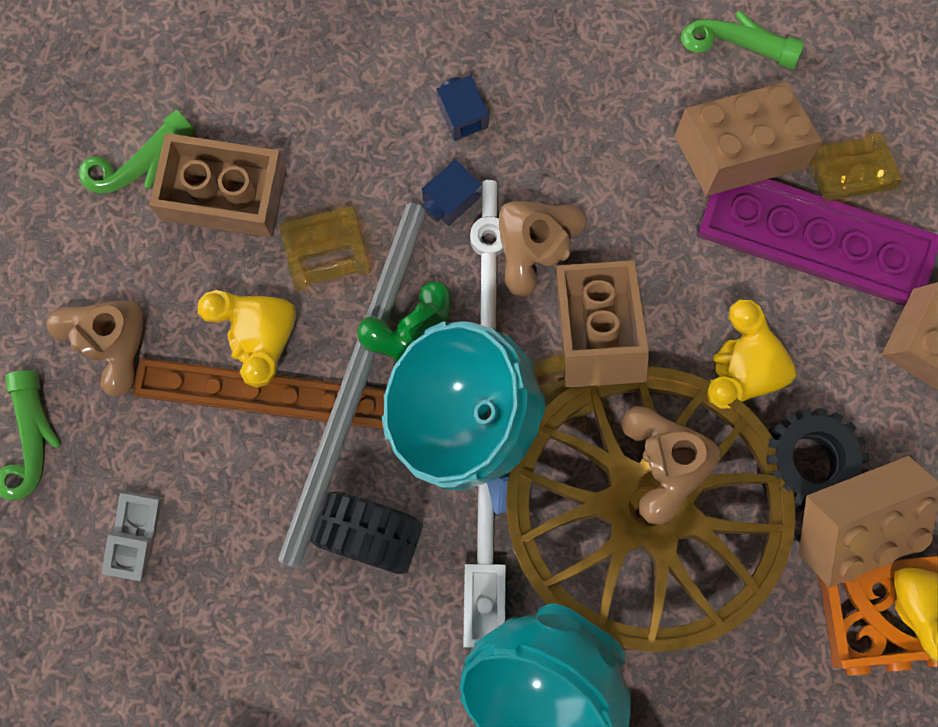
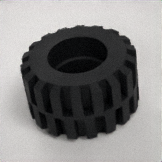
[757,408,869,512]
[310,491,424,574]

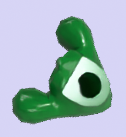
[357,281,452,362]

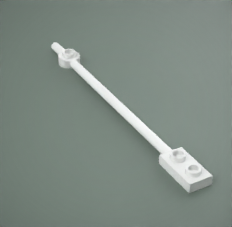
[464,180,505,648]

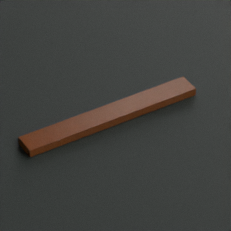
[132,358,386,430]

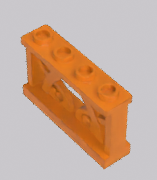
[817,556,938,676]

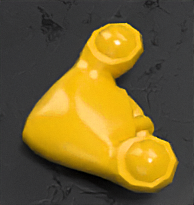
[197,290,296,388]
[707,300,797,409]
[894,567,938,663]

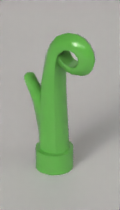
[681,11,805,70]
[78,109,197,194]
[0,370,61,500]

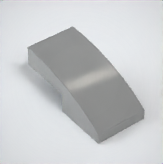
[101,491,163,581]

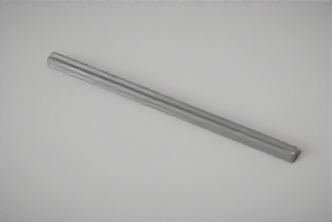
[278,203,426,568]

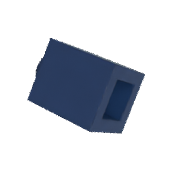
[436,75,489,141]
[422,159,482,227]

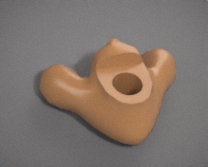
[499,201,587,297]
[46,300,144,397]
[621,406,722,525]

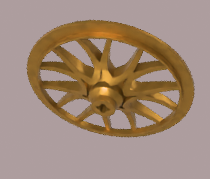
[506,366,795,652]

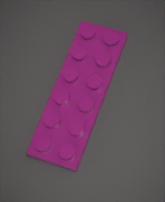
[697,179,938,306]

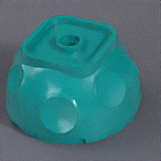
[381,321,545,490]
[459,603,630,727]

